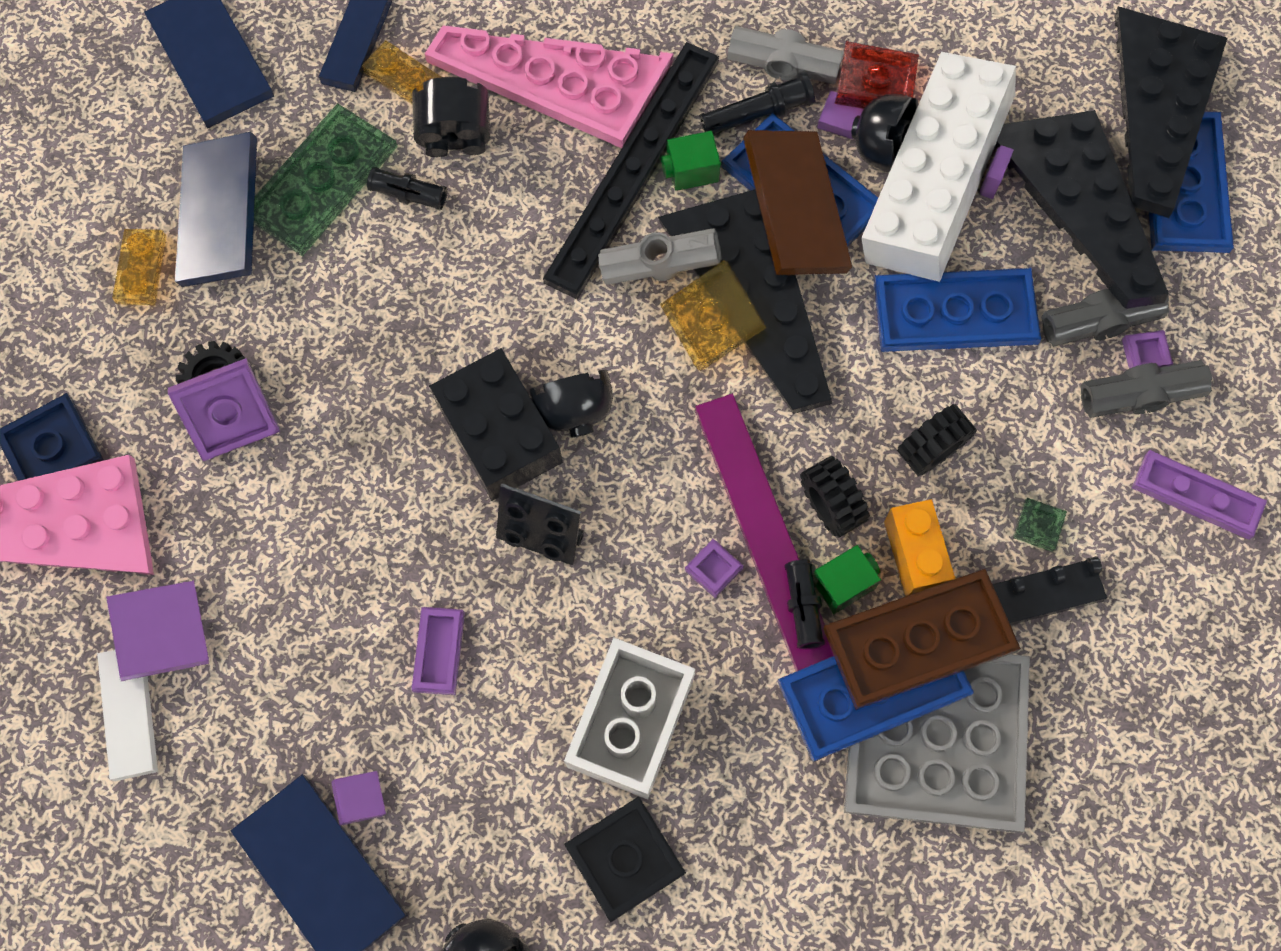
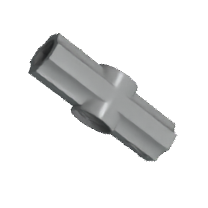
[727,26,844,84]
[598,228,722,285]

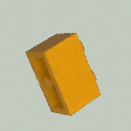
[884,499,955,597]

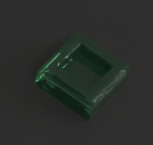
[1013,498,1067,552]

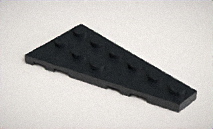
[1115,6,1228,218]
[995,110,1169,309]
[658,189,832,414]

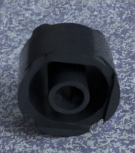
[412,77,490,157]

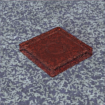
[835,41,919,109]

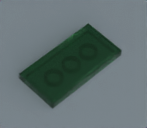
[254,103,398,257]

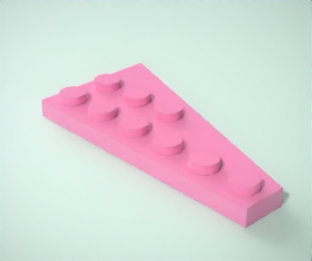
[425,26,673,148]
[0,455,154,575]

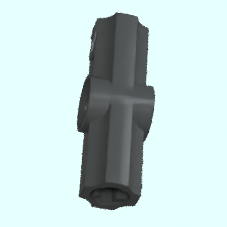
[1041,289,1169,347]
[1080,360,1212,418]

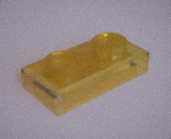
[362,40,441,104]
[112,229,167,306]

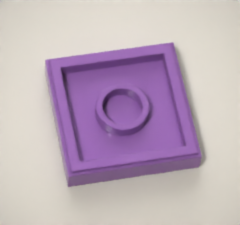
[168,358,280,461]
[106,581,209,681]

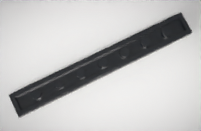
[543,42,719,300]

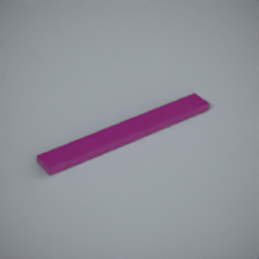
[695,393,834,671]

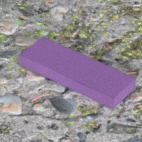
[1132,450,1267,540]

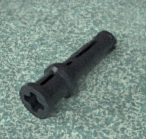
[699,71,815,135]

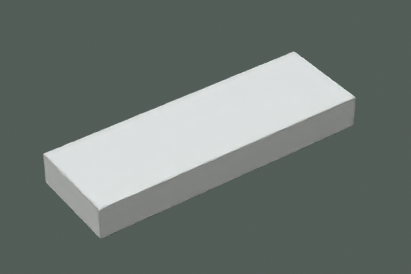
[97,650,158,781]

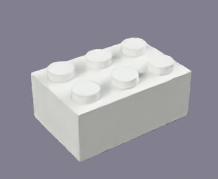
[564,638,695,799]

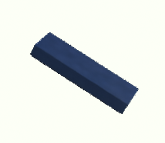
[318,0,392,92]

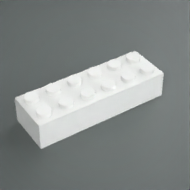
[862,52,1016,282]

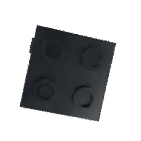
[496,483,584,565]

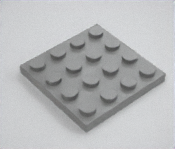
[844,654,1030,833]

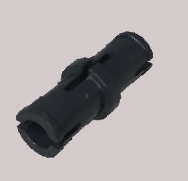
[367,167,447,210]
[784,559,825,649]

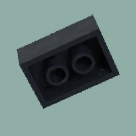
[429,348,563,501]

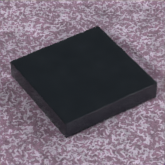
[564,796,686,923]

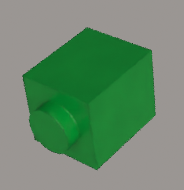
[661,131,721,191]
[813,545,881,615]

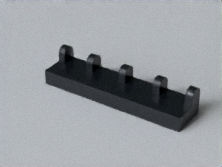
[992,556,1107,625]

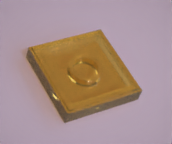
[660,260,767,371]

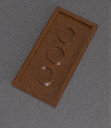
[743,130,853,275]
[823,569,1021,710]

